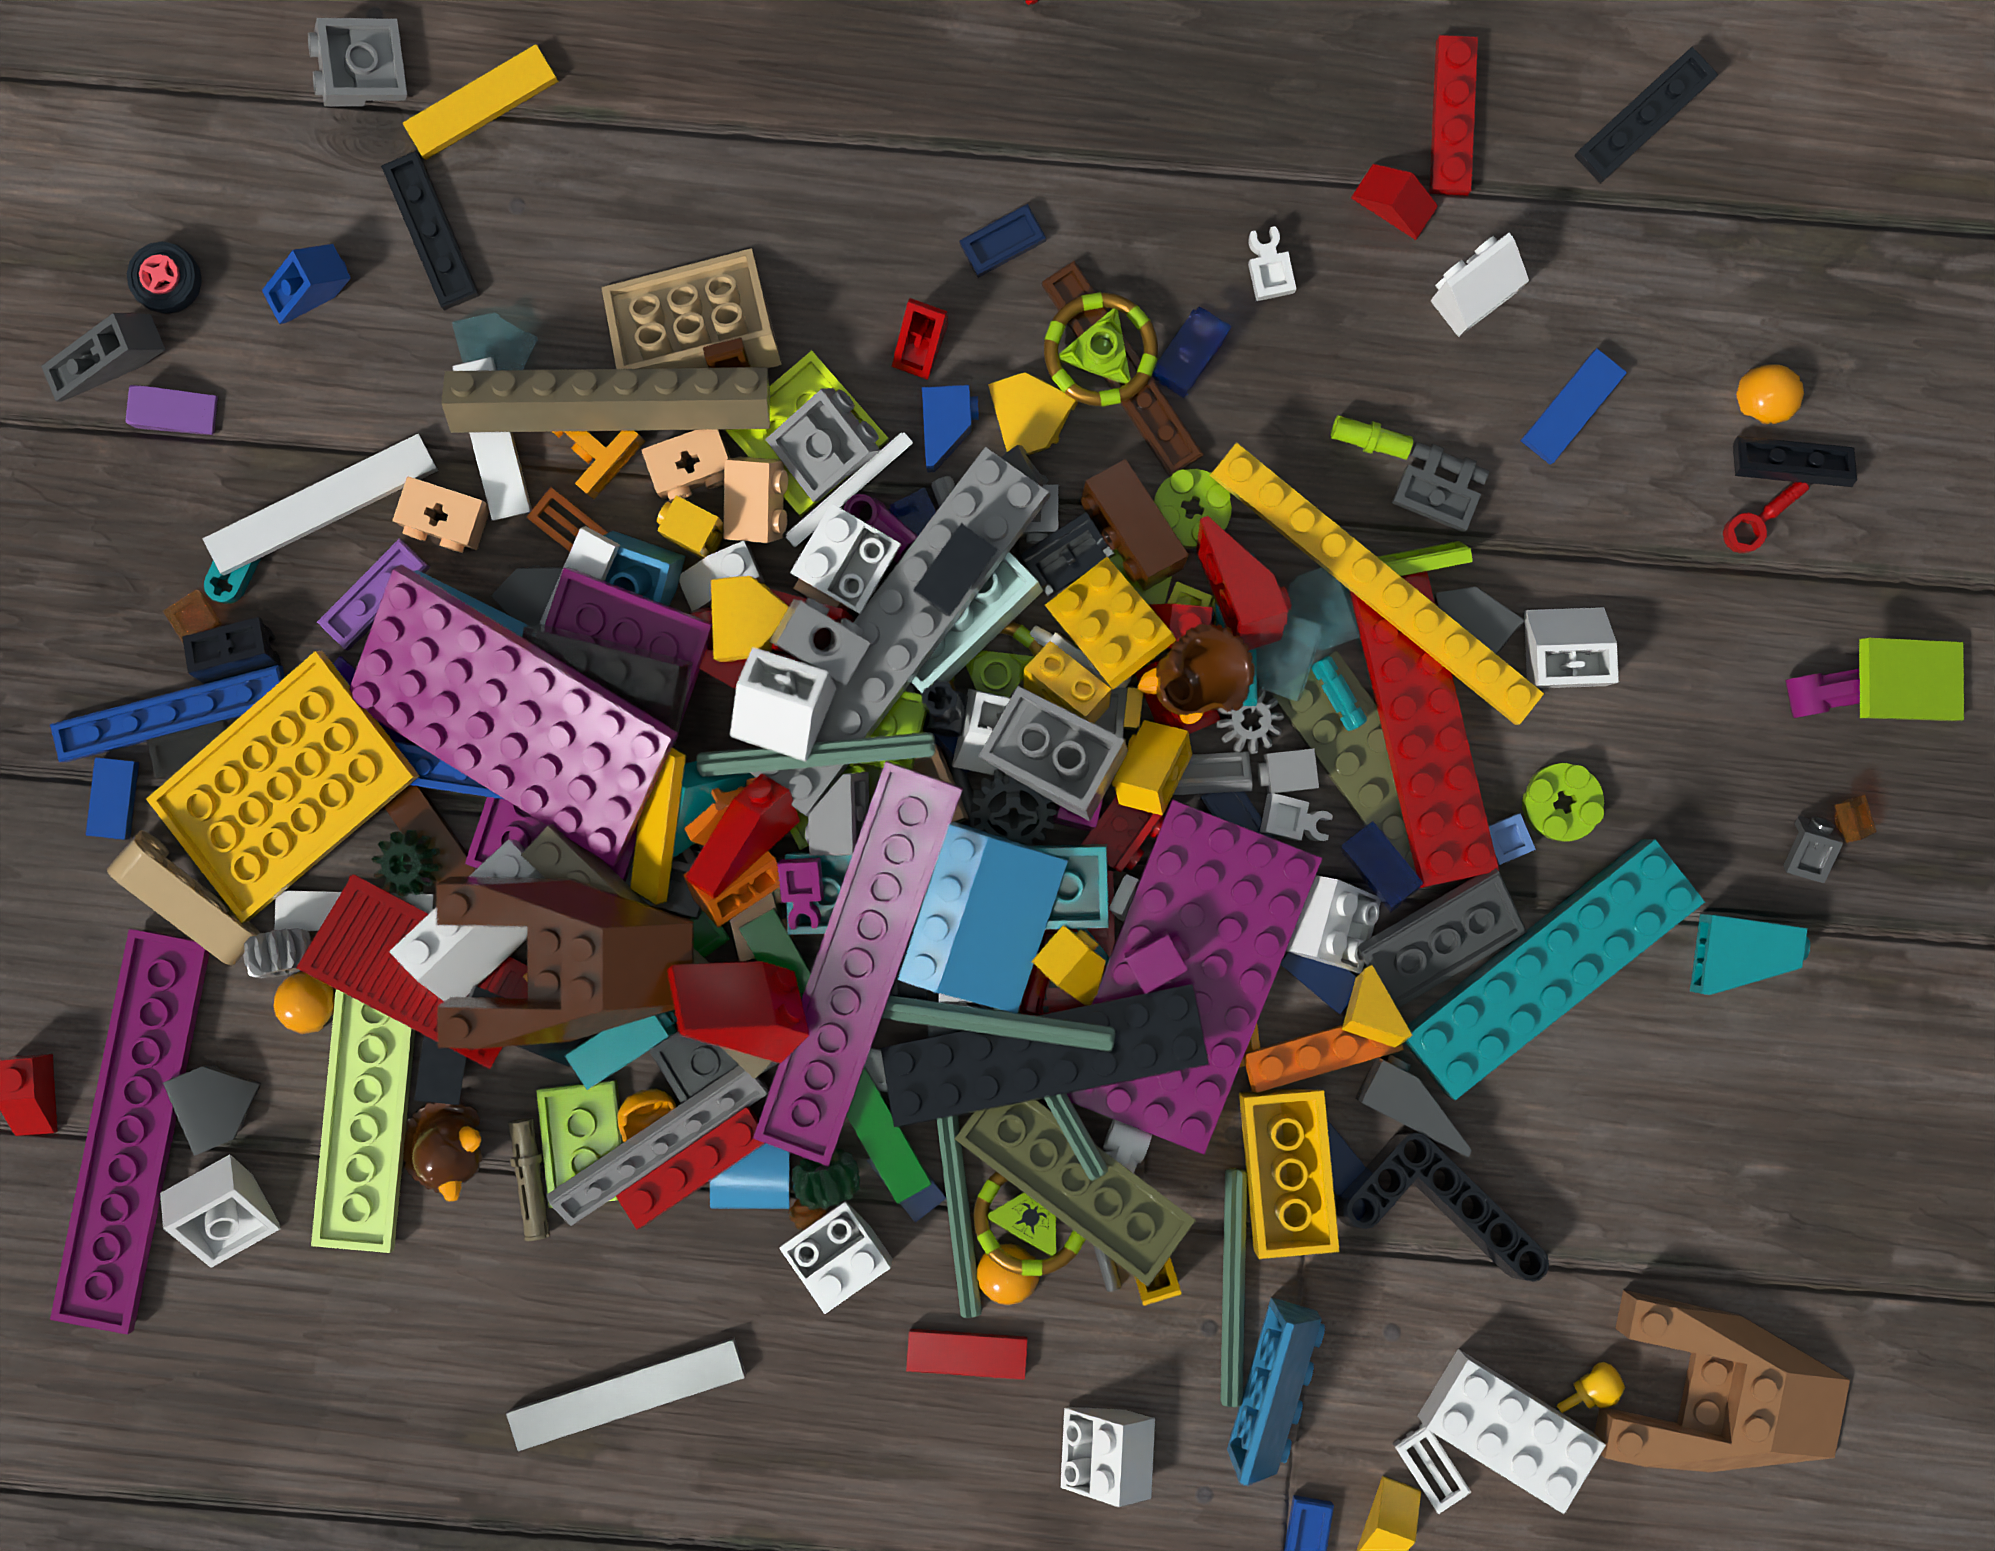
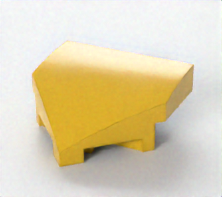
[988,372,1078,455]
[711,576,789,662]

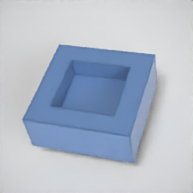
[1488,813,1536,865]

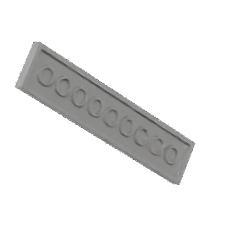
[750,447,1051,817]

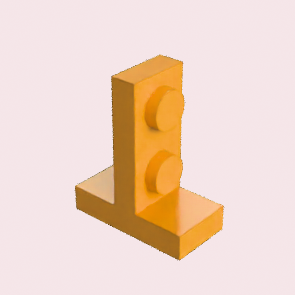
[551,430,645,499]

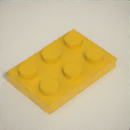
[1045,557,1176,690]

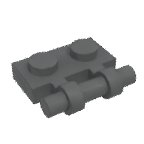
[1391,441,1489,532]

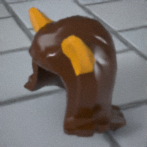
[1138,624,1255,724]
[403,1102,483,1201]

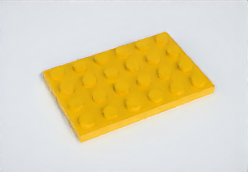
[146,651,420,923]

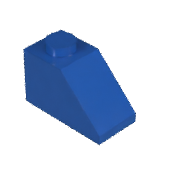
[262,244,351,324]
[922,385,979,473]

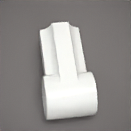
[1103,1119,1152,1173]

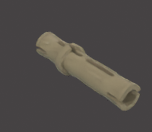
[508,1118,550,1241]

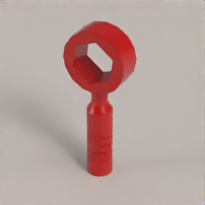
[1723,482,1809,554]

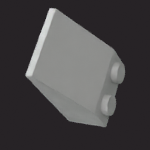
[979,686,1128,821]

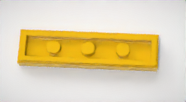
[402,44,559,160]
[630,748,685,905]

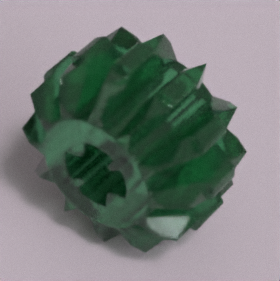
[371,830,443,897]
[792,1149,860,1210]

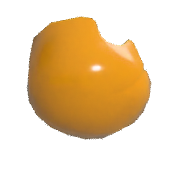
[1736,364,1804,424]
[273,972,335,1034]
[618,1089,676,1142]
[977,1244,1040,1305]

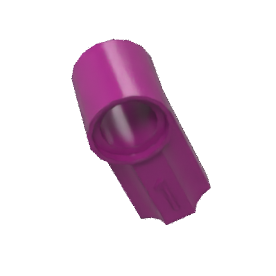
[844,494,918,564]
[1785,669,1860,718]

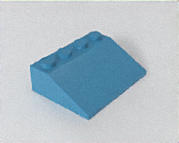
[898,821,1068,1013]
[1227,1297,1325,1486]

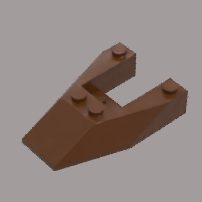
[436,876,694,1049]

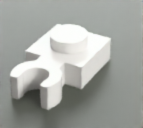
[1248,226,1296,301]
[1260,793,1333,841]

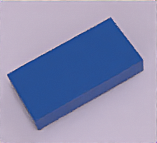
[86,757,139,840]
[1284,1495,1334,1551]

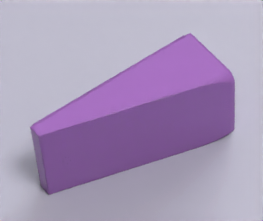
[126,385,218,435]

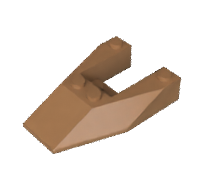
[1594,1290,1850,1472]

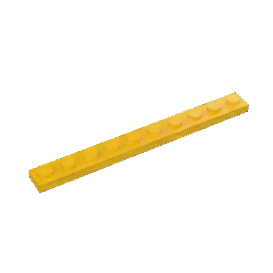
[1209,442,1544,725]

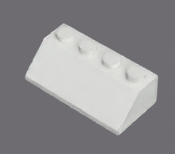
[389,839,544,1001]

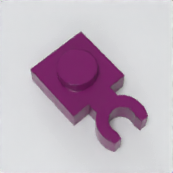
[778,858,824,929]

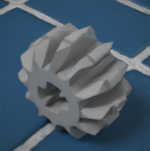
[1216,689,1284,754]
[243,928,312,978]

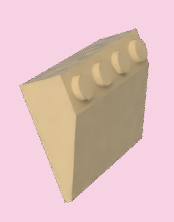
[601,248,782,369]

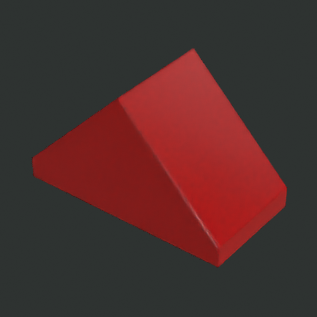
[1351,164,1438,240]
[891,298,949,380]

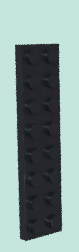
[881,984,1210,1128]

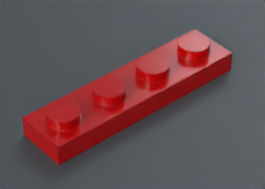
[1429,35,1478,195]
[616,1107,766,1230]

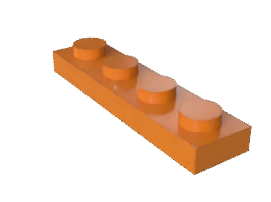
[1243,1025,1404,1093]

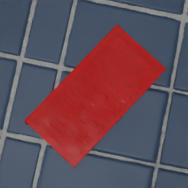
[296,874,528,1069]

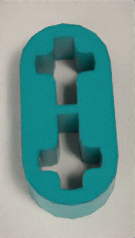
[204,558,261,604]

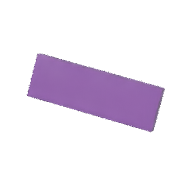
[317,538,430,651]

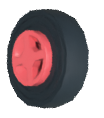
[126,241,202,314]

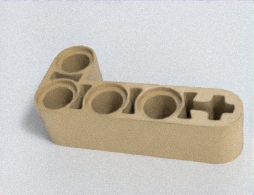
[107,830,260,966]

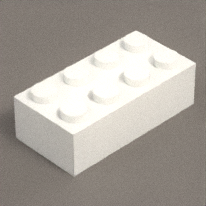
[1418,1349,1606,1514]

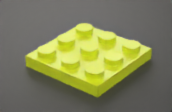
[724,350,889,517]

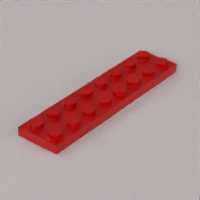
[1349,571,1499,888]

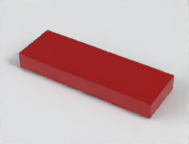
[906,1329,1027,1380]

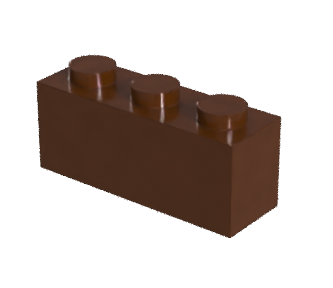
[1081,459,1189,591]

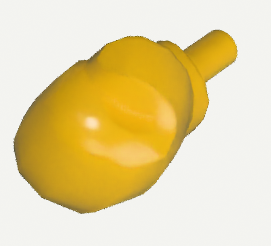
[1557,1362,1625,1413]

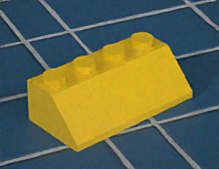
[1239,1089,1339,1259]

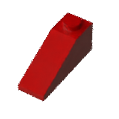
[686,773,800,899]

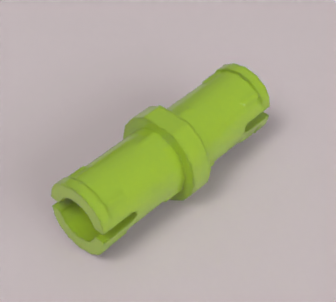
[1331,415,1413,460]

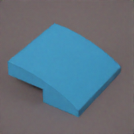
[710,1144,791,1209]

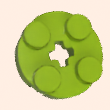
[1154,469,1232,549]
[1522,763,1604,842]

